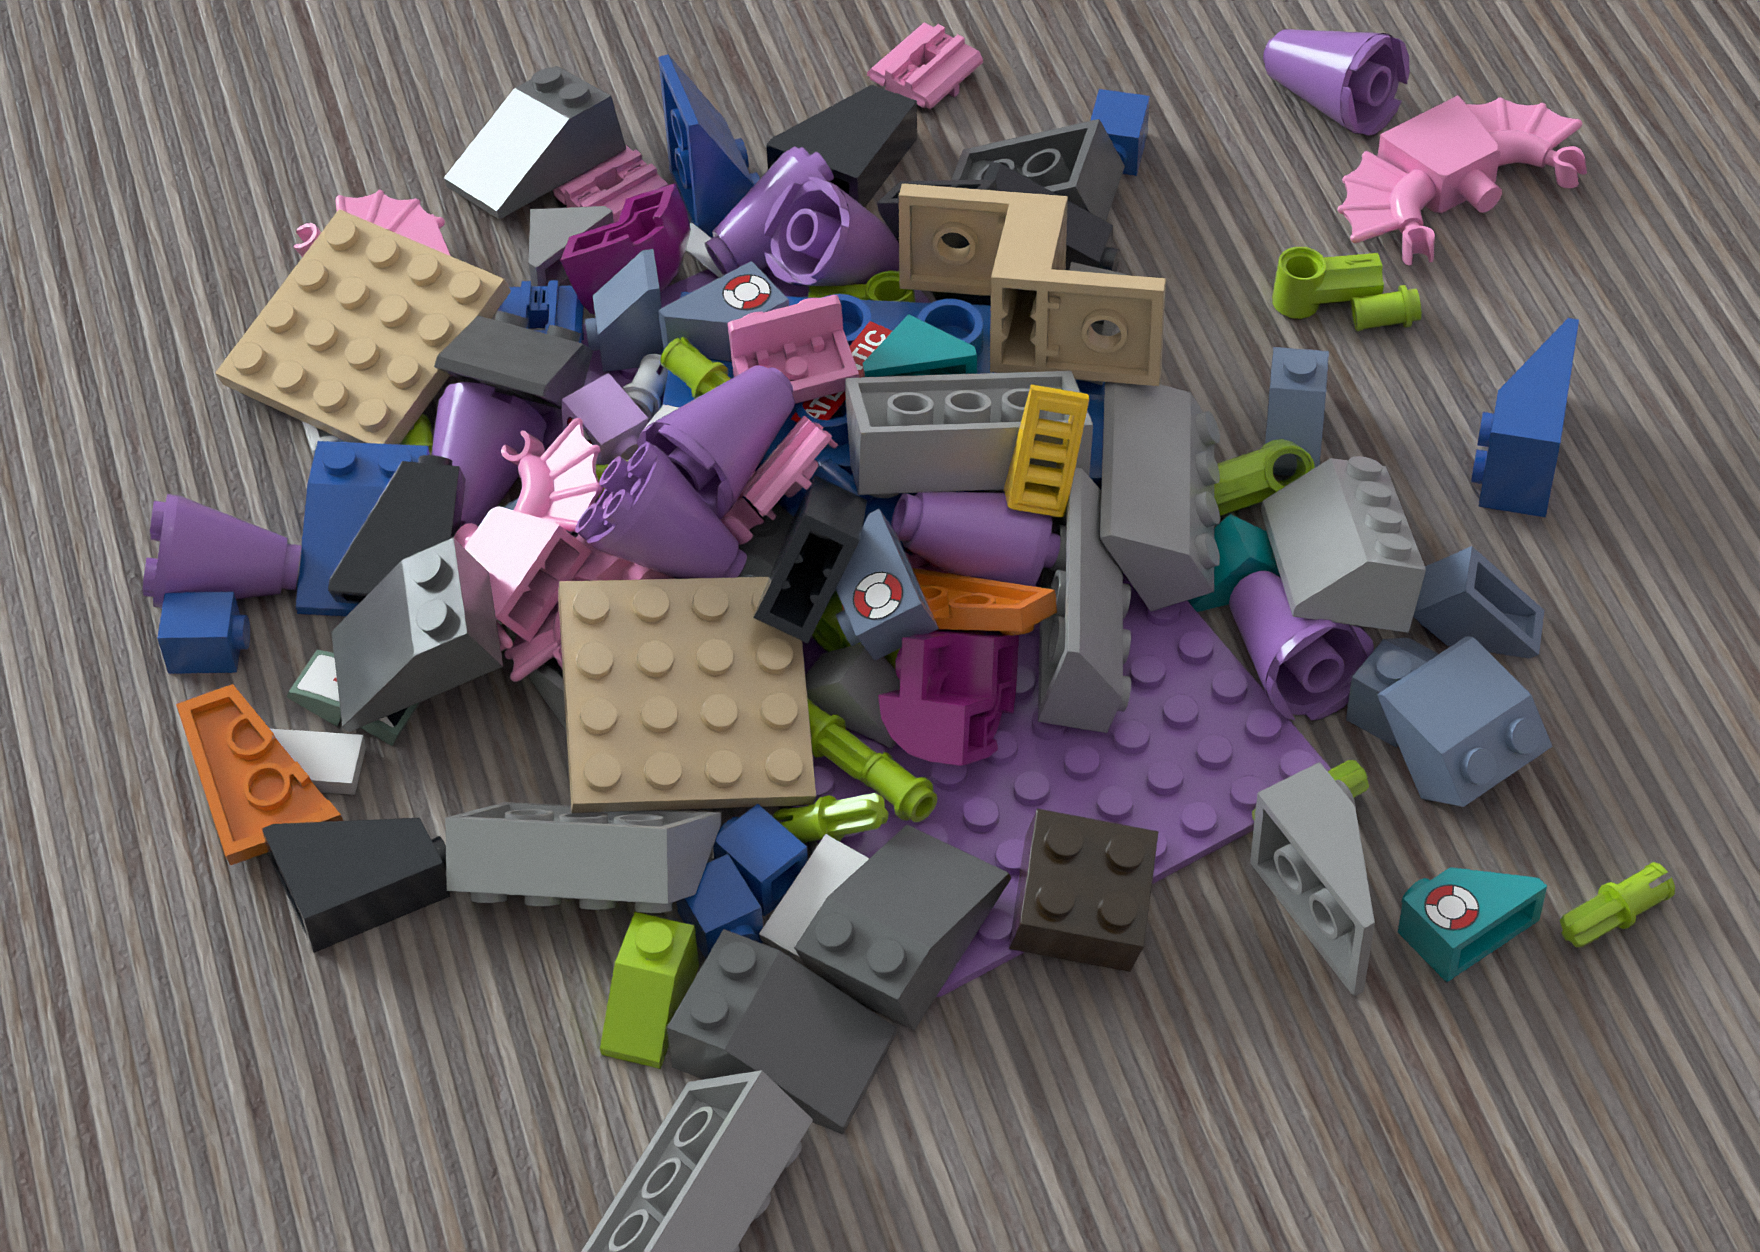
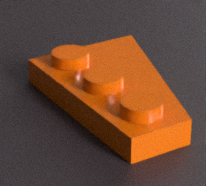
[842,568,1057,635]
[176,684,344,866]

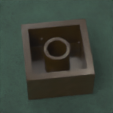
[1009,808,1159,972]

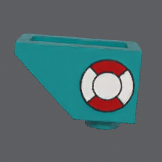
[1397,867,1547,983]

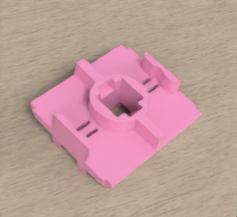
[867,22,983,109]
[553,146,668,223]
[742,415,838,520]

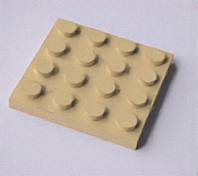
[215,209,511,444]
[558,577,816,813]

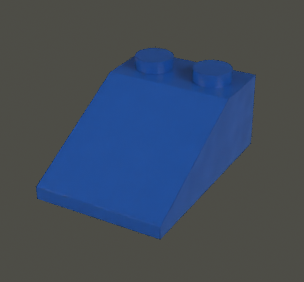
[658,54,760,238]
[1471,318,1579,517]
[296,441,430,616]

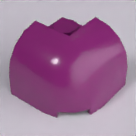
[560,184,691,315]
[878,629,1019,766]

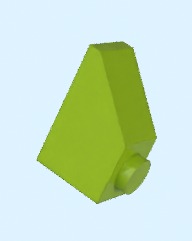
[600,912,699,1069]

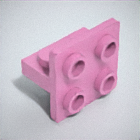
[728,295,859,404]

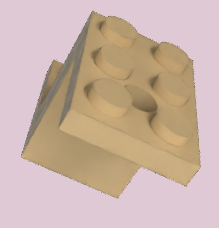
[899,183,1166,386]

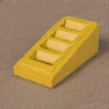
[1004,384,1089,517]

